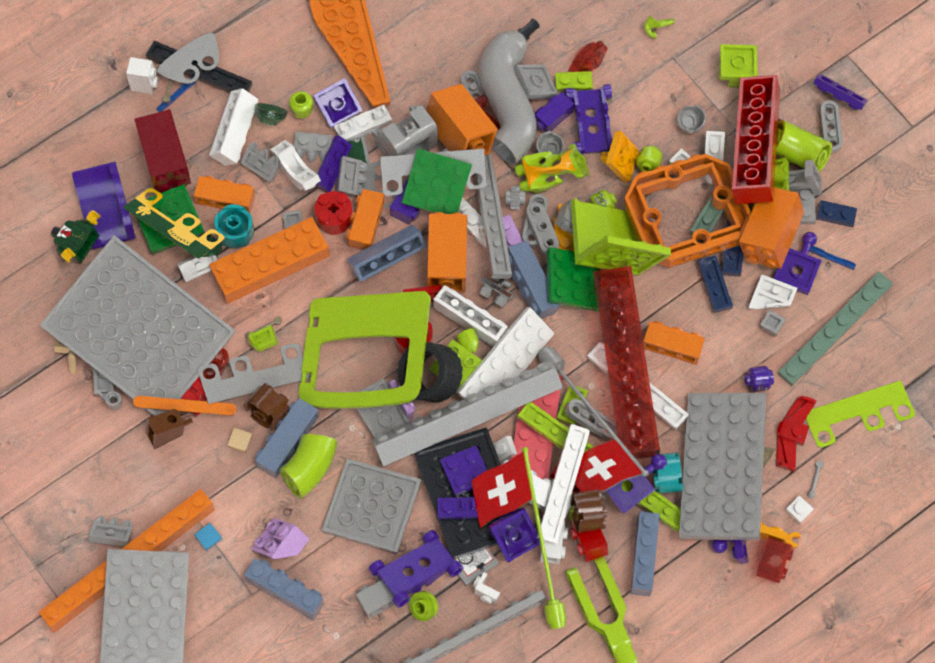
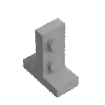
[789,160,822,196]

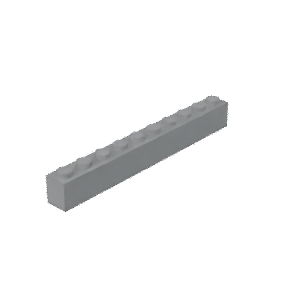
[372,361,563,466]

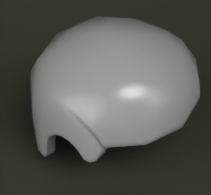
[677,105,706,133]
[536,131,565,159]

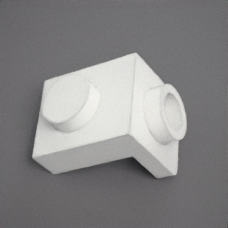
[473,572,500,605]

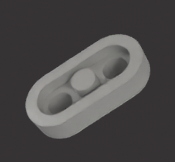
[461,70,485,105]

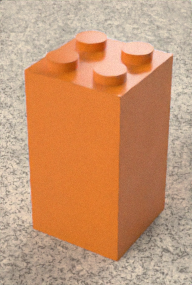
[426,84,498,156]
[739,188,804,269]
[427,212,467,293]

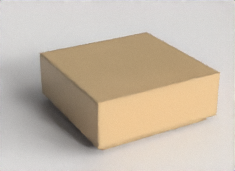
[227,428,253,453]

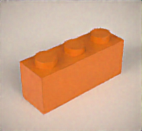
[194,176,255,213]
[346,189,385,250]
[642,321,705,365]

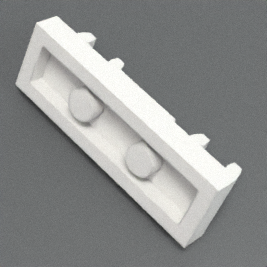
[334,105,392,142]
[458,197,487,249]

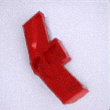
[776,396,817,472]

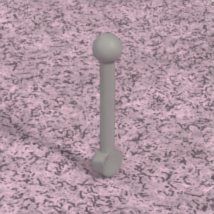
[808,460,824,498]

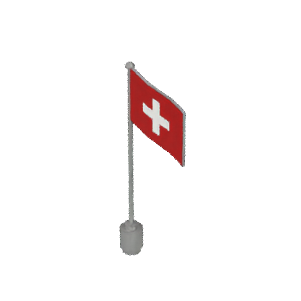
[538,346,649,493]

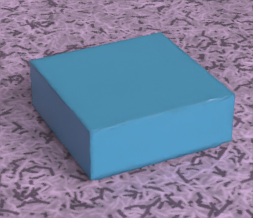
[194,523,223,551]

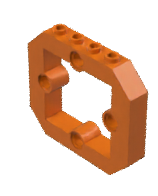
[623,154,751,268]

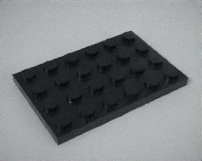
[413,427,517,559]

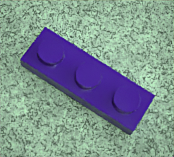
[813,74,868,110]
[316,135,352,193]

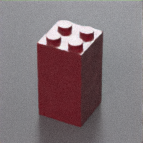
[134,109,191,193]

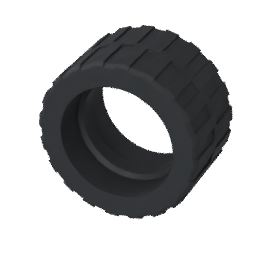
[397,342,463,402]

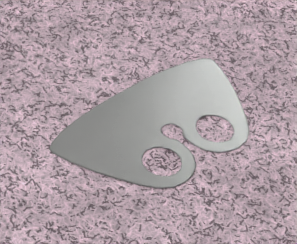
[157,33,219,84]

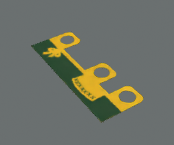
[122,188,224,259]

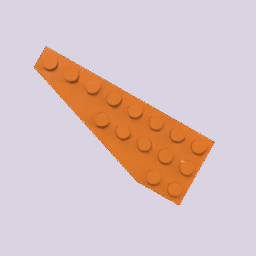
[309,0,391,108]

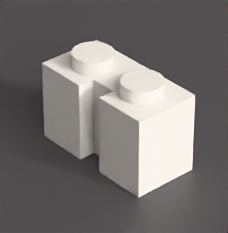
[126,57,158,94]

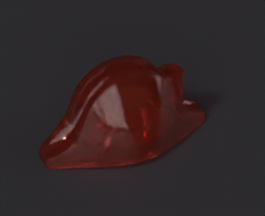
[568,41,608,72]

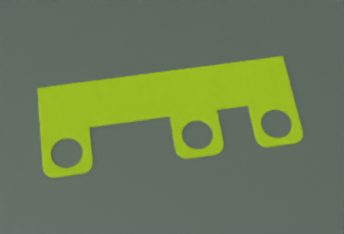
[806,380,915,447]

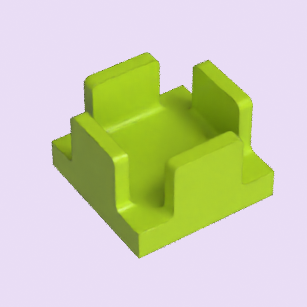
[718,44,758,88]

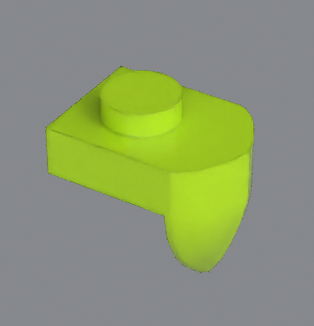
[248,325,279,352]
[456,328,478,353]

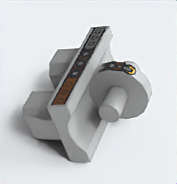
[479,277,515,308]

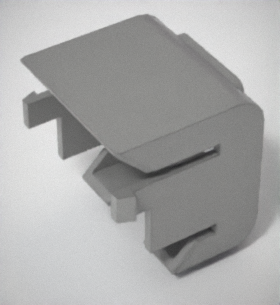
[372,105,438,156]

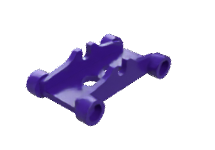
[565,84,613,154]
[368,530,464,608]

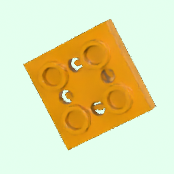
[600,131,639,182]

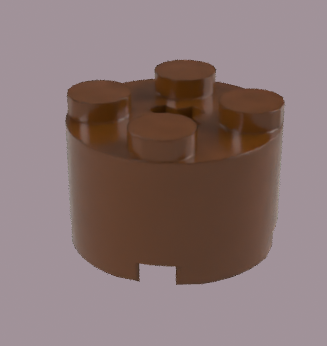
[244,383,289,429]
[570,490,607,533]

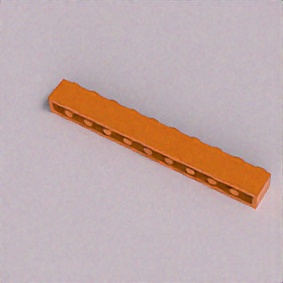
[39,489,215,633]

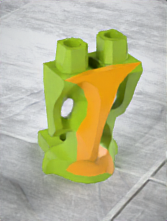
[515,143,590,194]

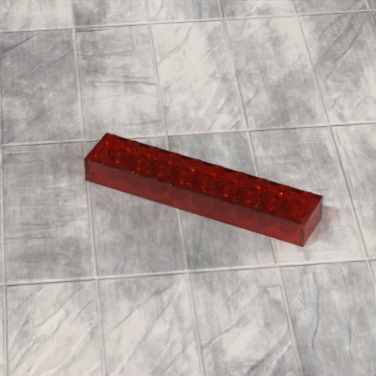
[593,266,660,459]

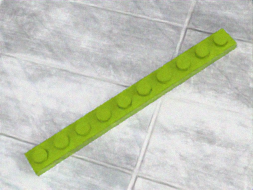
[517,402,681,532]

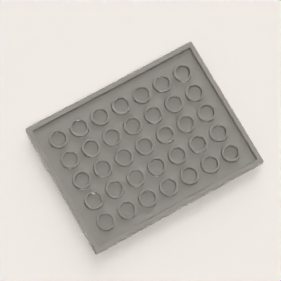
[40,235,236,416]

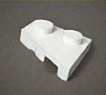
[748,275,797,310]

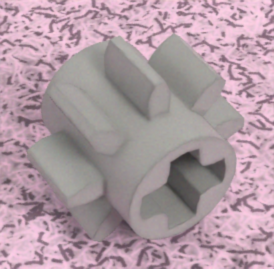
[506,186,525,209]

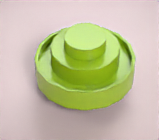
[409,591,438,621]

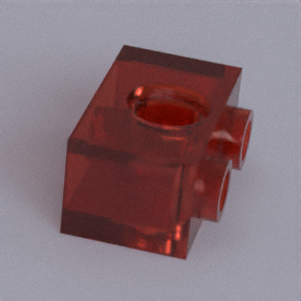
[756,537,794,583]

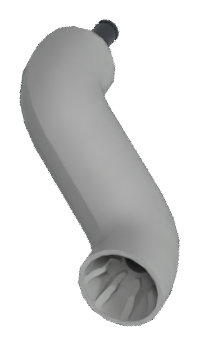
[478,18,540,165]

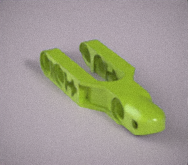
[566,556,638,663]

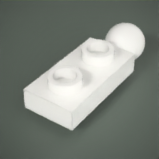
[705,131,725,185]

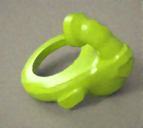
[644,16,675,39]

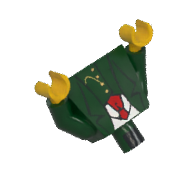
[51,210,101,264]

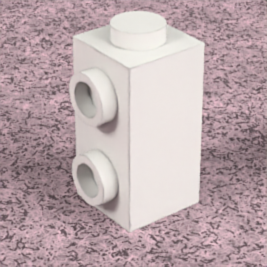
[540,521,568,564]

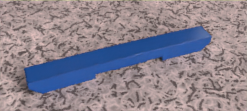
[156,78,196,112]
[809,246,856,270]

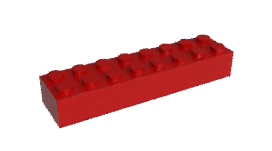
[732,75,780,204]

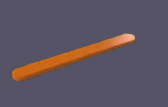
[133,396,237,416]

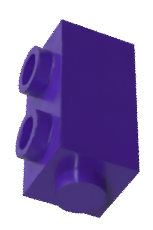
[535,92,574,132]

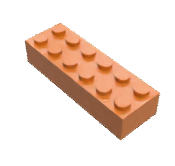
[209,217,330,304]

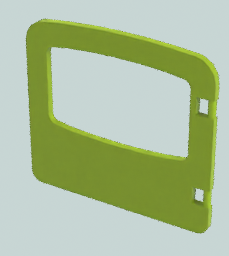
[299,291,431,409]

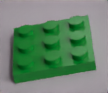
[402,148,472,214]
[137,185,205,255]
[547,247,602,312]

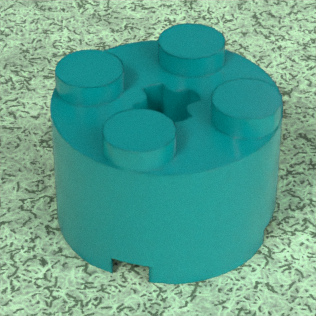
[214,204,254,248]
[651,452,683,494]

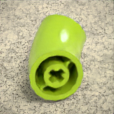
[776,120,832,172]
[280,434,338,499]

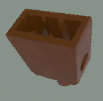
[146,409,193,450]

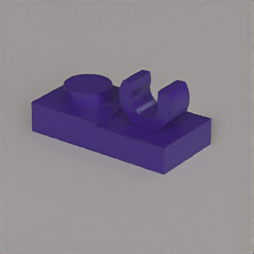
[437,497,478,519]
[726,540,749,564]

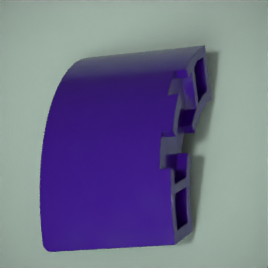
[72,161,136,249]

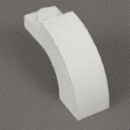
[270,140,321,191]

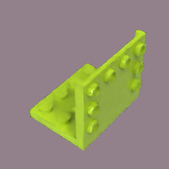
[570,198,671,276]

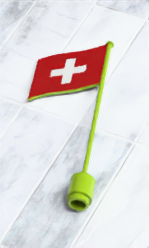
[472,447,567,629]

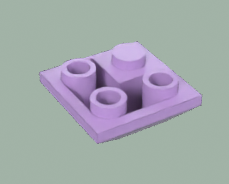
[251,518,310,559]

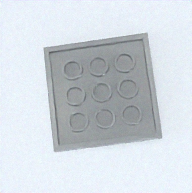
[322,458,422,554]

